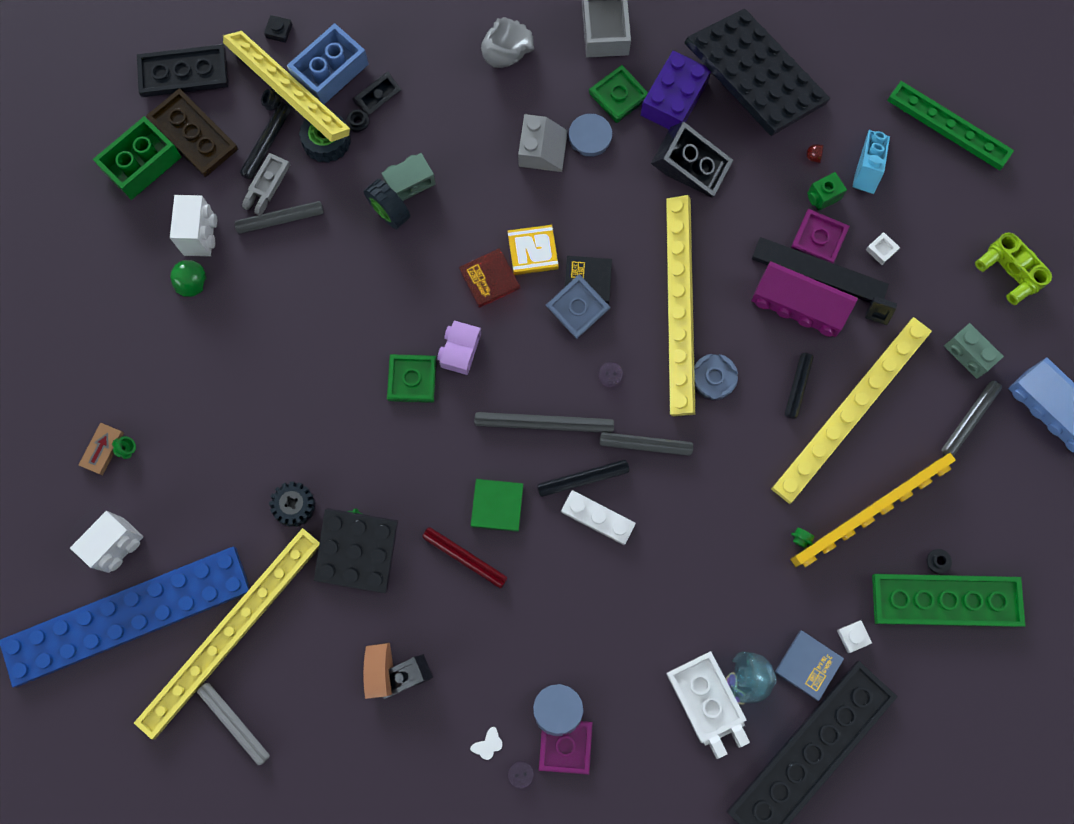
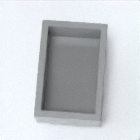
[582,0,631,57]

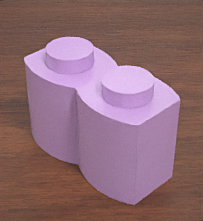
[437,321,481,375]

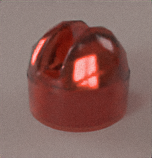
[807,144,824,163]

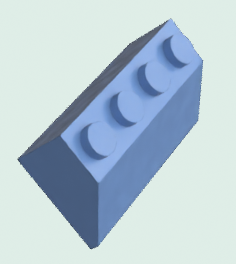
[1008,357,1074,452]

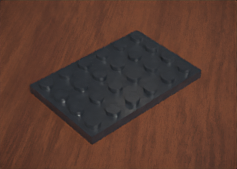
[684,8,830,136]

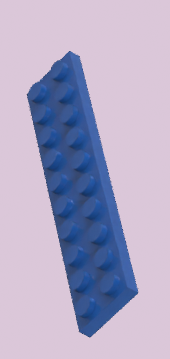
[0,546,250,687]

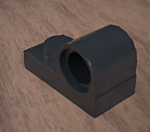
[383,654,433,699]

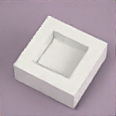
[866,232,900,265]
[837,620,872,653]

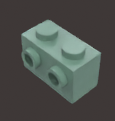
[382,153,436,201]
[944,323,1004,379]

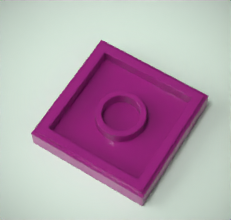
[791,209,850,264]
[539,721,593,775]

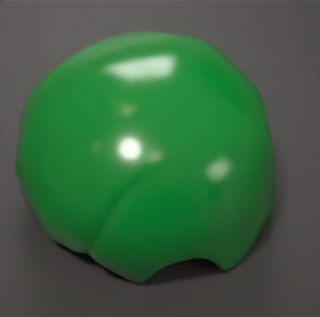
[170,260,207,297]

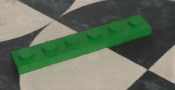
[887,81,1014,171]

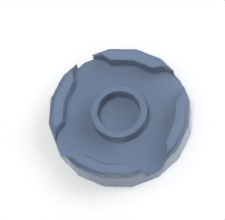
[569,114,612,157]
[694,354,738,400]
[533,684,583,736]

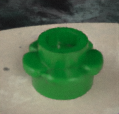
[112,436,136,459]
[791,527,815,549]

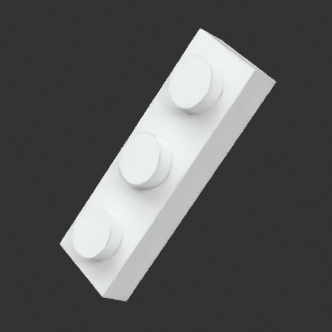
[561,490,636,545]

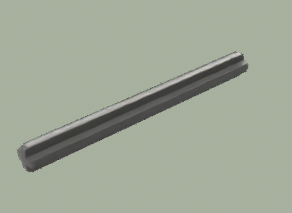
[474,412,614,433]

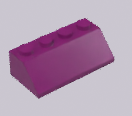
[751,261,858,337]

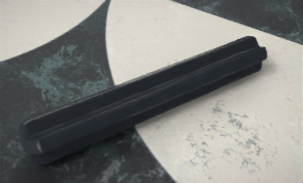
[240,102,291,179]
[537,460,629,497]

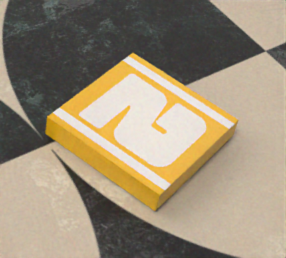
[508,225,559,275]

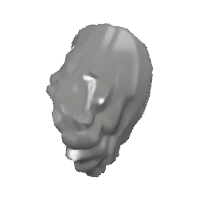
[481,17,534,68]

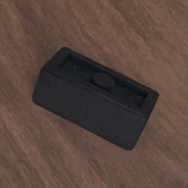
[352,72,401,116]

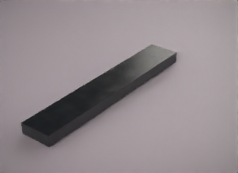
[752,237,889,303]

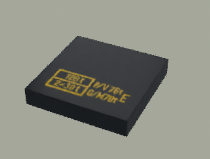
[565,256,612,304]

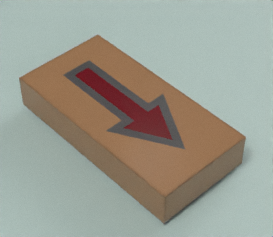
[79,423,124,476]

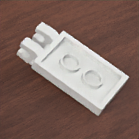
[666,651,750,759]

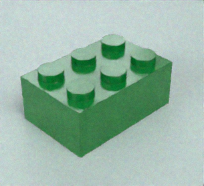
[93,116,182,200]

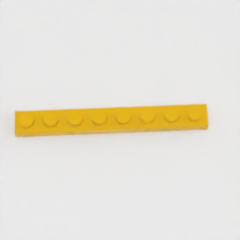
[790,453,956,567]

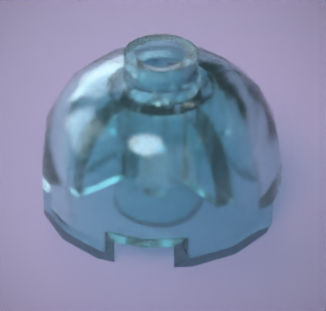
[729,651,776,703]

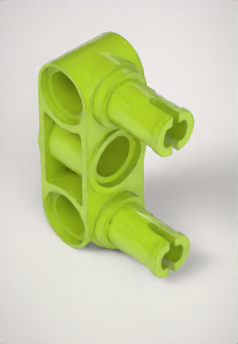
[975,232,1052,305]

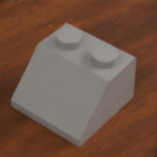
[518,114,568,172]

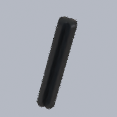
[785,353,814,419]

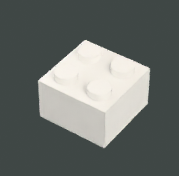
[170,195,217,256]
[70,511,144,573]

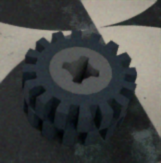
[269,481,315,527]

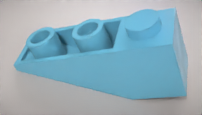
[852,130,890,194]

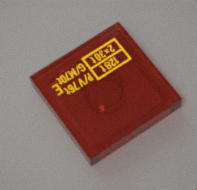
[459,248,520,308]

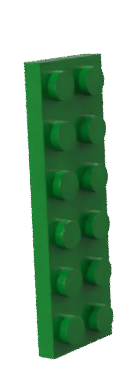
[872,574,1025,627]

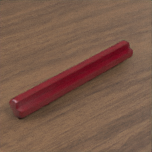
[422,527,507,588]

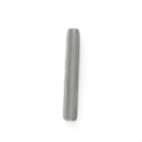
[197,683,270,765]

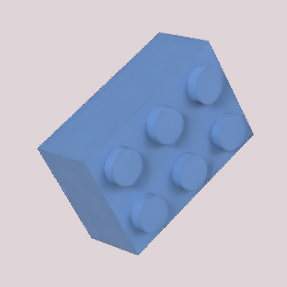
[287,23,369,104]

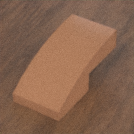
[364,643,393,699]

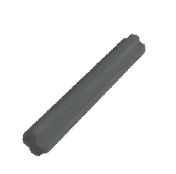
[235,201,324,233]
[942,380,1002,456]
[600,432,693,456]

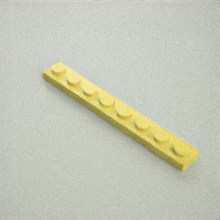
[223,31,350,142]

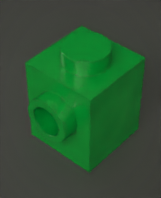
[807,172,847,211]

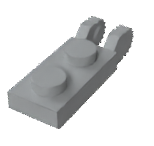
[242,153,291,215]

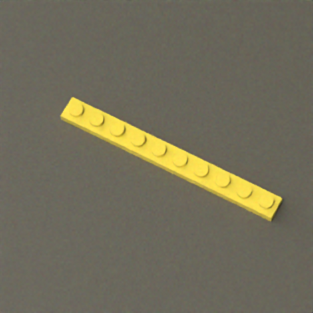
[667,195,695,417]
[771,317,932,504]
[134,528,320,740]

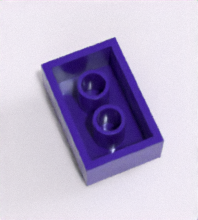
[640,51,711,129]

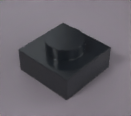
[264,15,293,43]
[865,296,897,325]

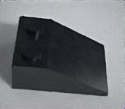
[651,121,733,197]

